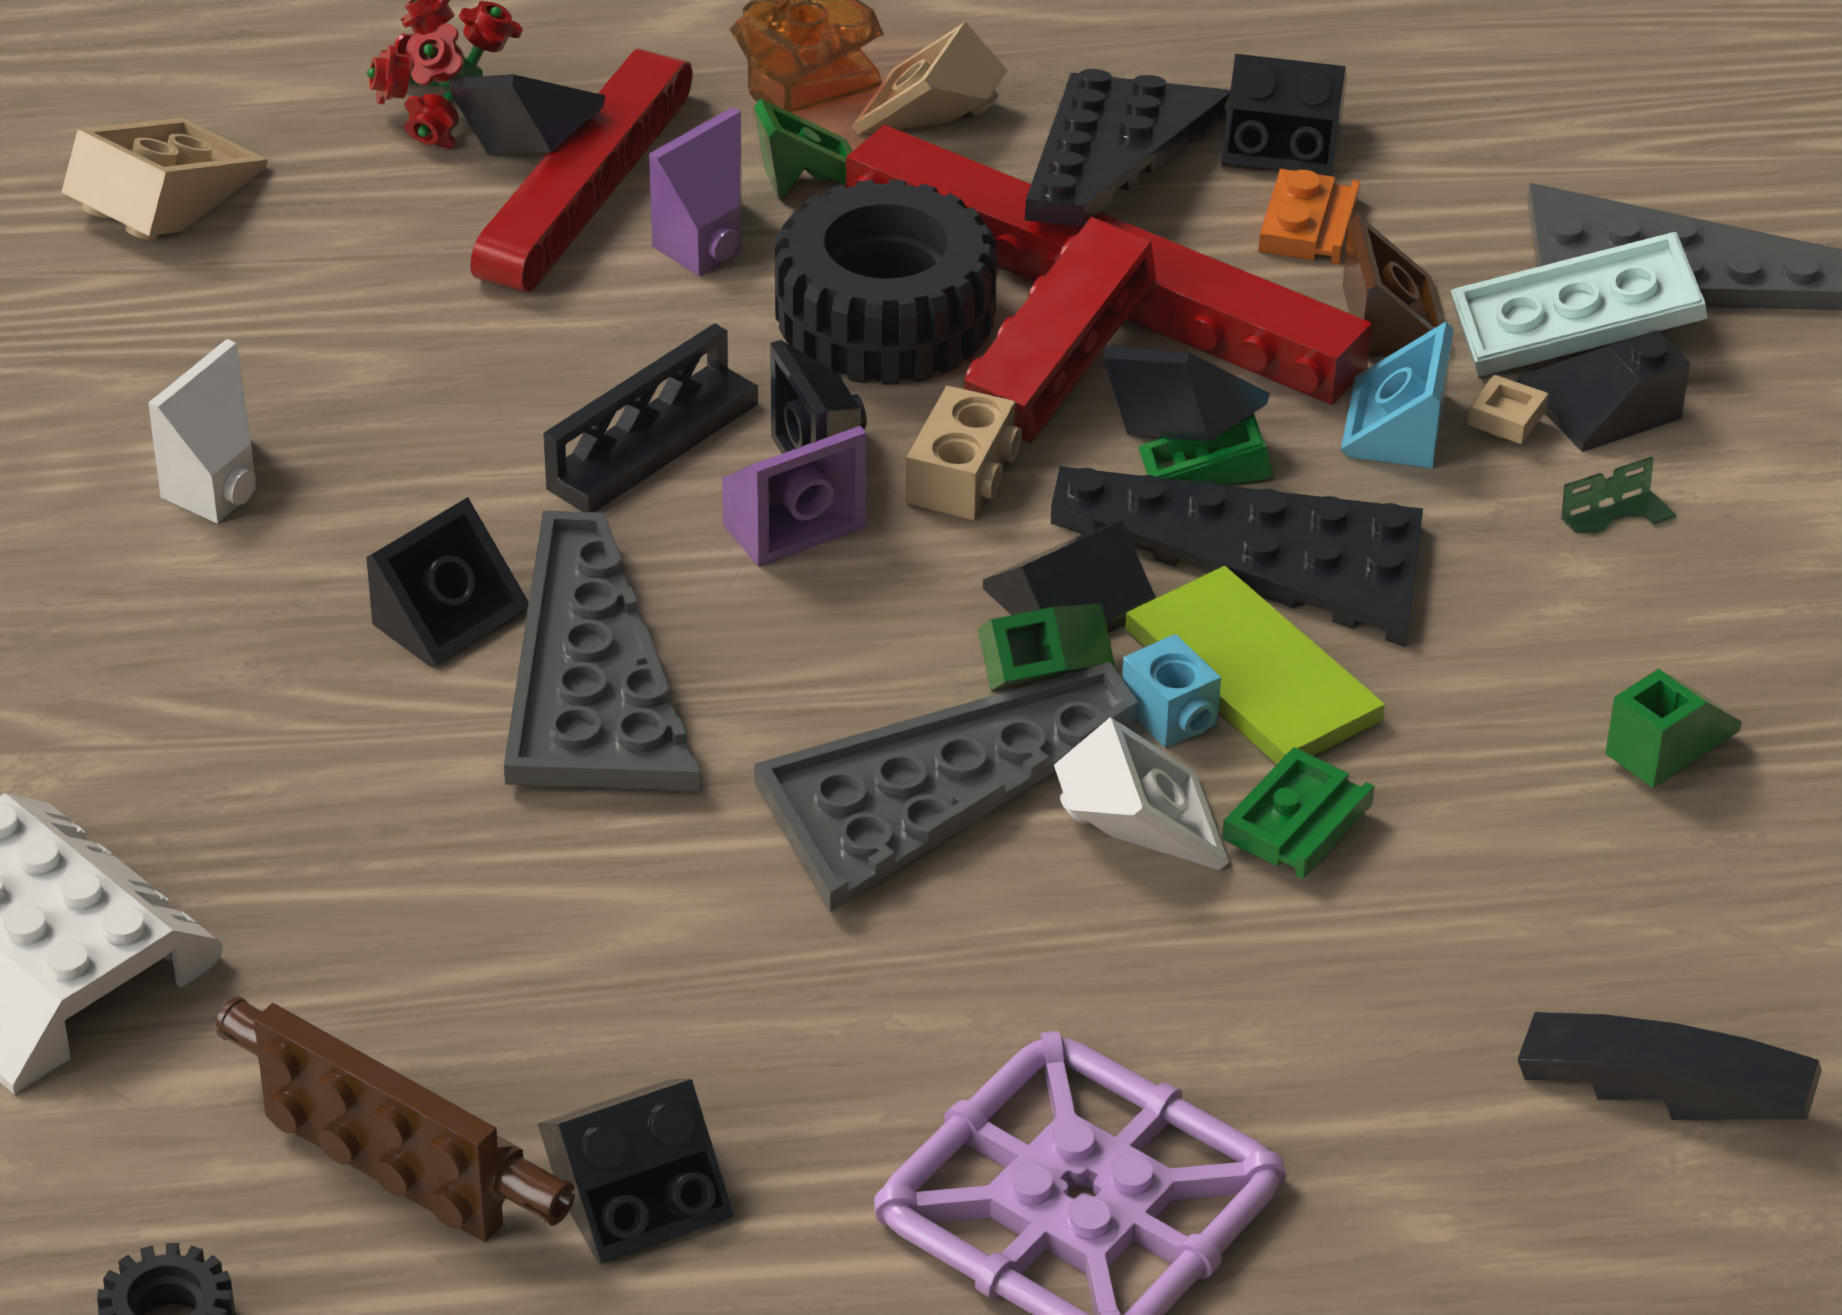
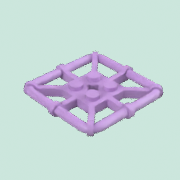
[874,1031,1286,1315]

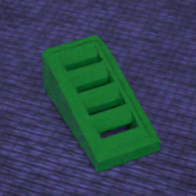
[1138,413,1275,485]

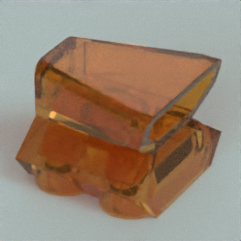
[729,0,884,113]

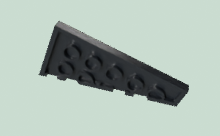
[1024,69,1230,227]
[1050,466,1423,647]

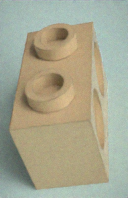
[905,385,1022,520]

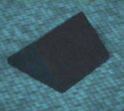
[449,74,605,155]
[1103,347,1270,442]
[366,497,529,667]
[983,520,1156,633]

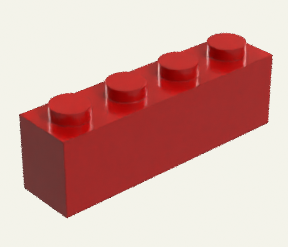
[964,217,1156,443]

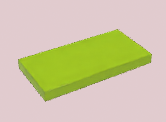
[1125,566,1385,764]

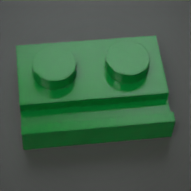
[1222,747,1375,879]

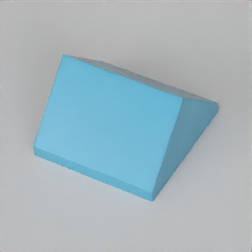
[1340,322,1454,469]

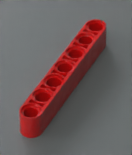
[470,49,693,292]

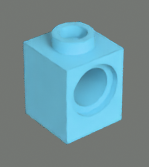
[1122,634,1221,748]

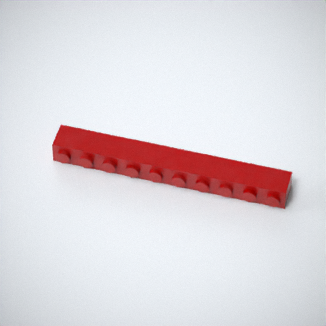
[846,124,1372,405]

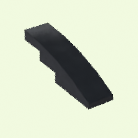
[1517,1012,1822,1120]

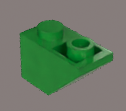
[977,603,1115,691]
[1605,668,1742,788]

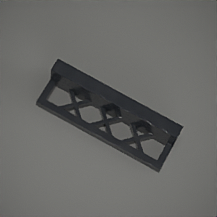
[543,323,758,512]

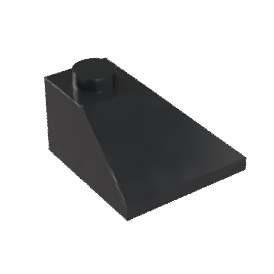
[1517,330,1690,452]
[770,340,867,454]

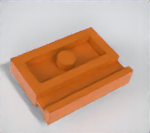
[1258,169,1360,264]

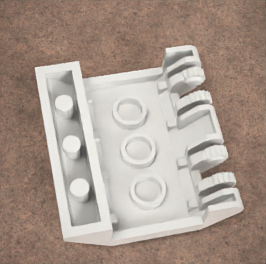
[0,793,222,1095]

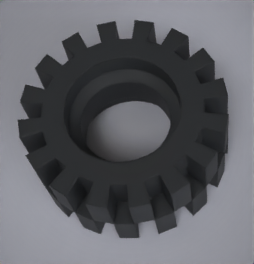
[97,1243,236,1315]

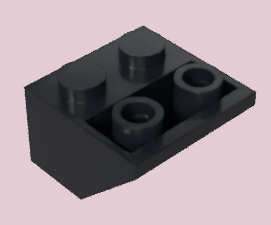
[1221,54,1347,176]
[538,1079,734,1263]

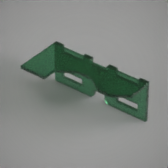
[1561,457,1676,534]

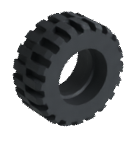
[775,179,997,385]

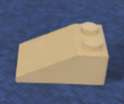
[61,118,268,240]

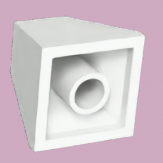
[148,339,256,524]
[1054,717,1229,870]

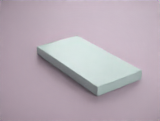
[1451,232,1708,377]

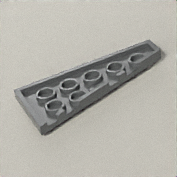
[1527,183,1842,310]
[504,511,701,792]
[754,662,1138,912]

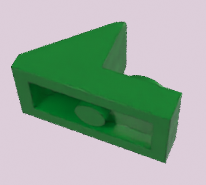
[754,98,852,198]

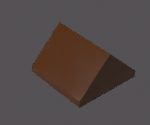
[1343,214,1444,357]

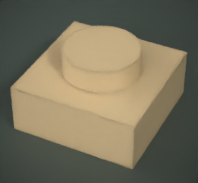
[1467,374,1548,444]

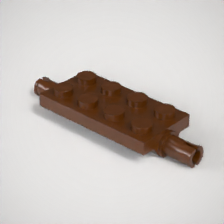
[216,996,575,1242]

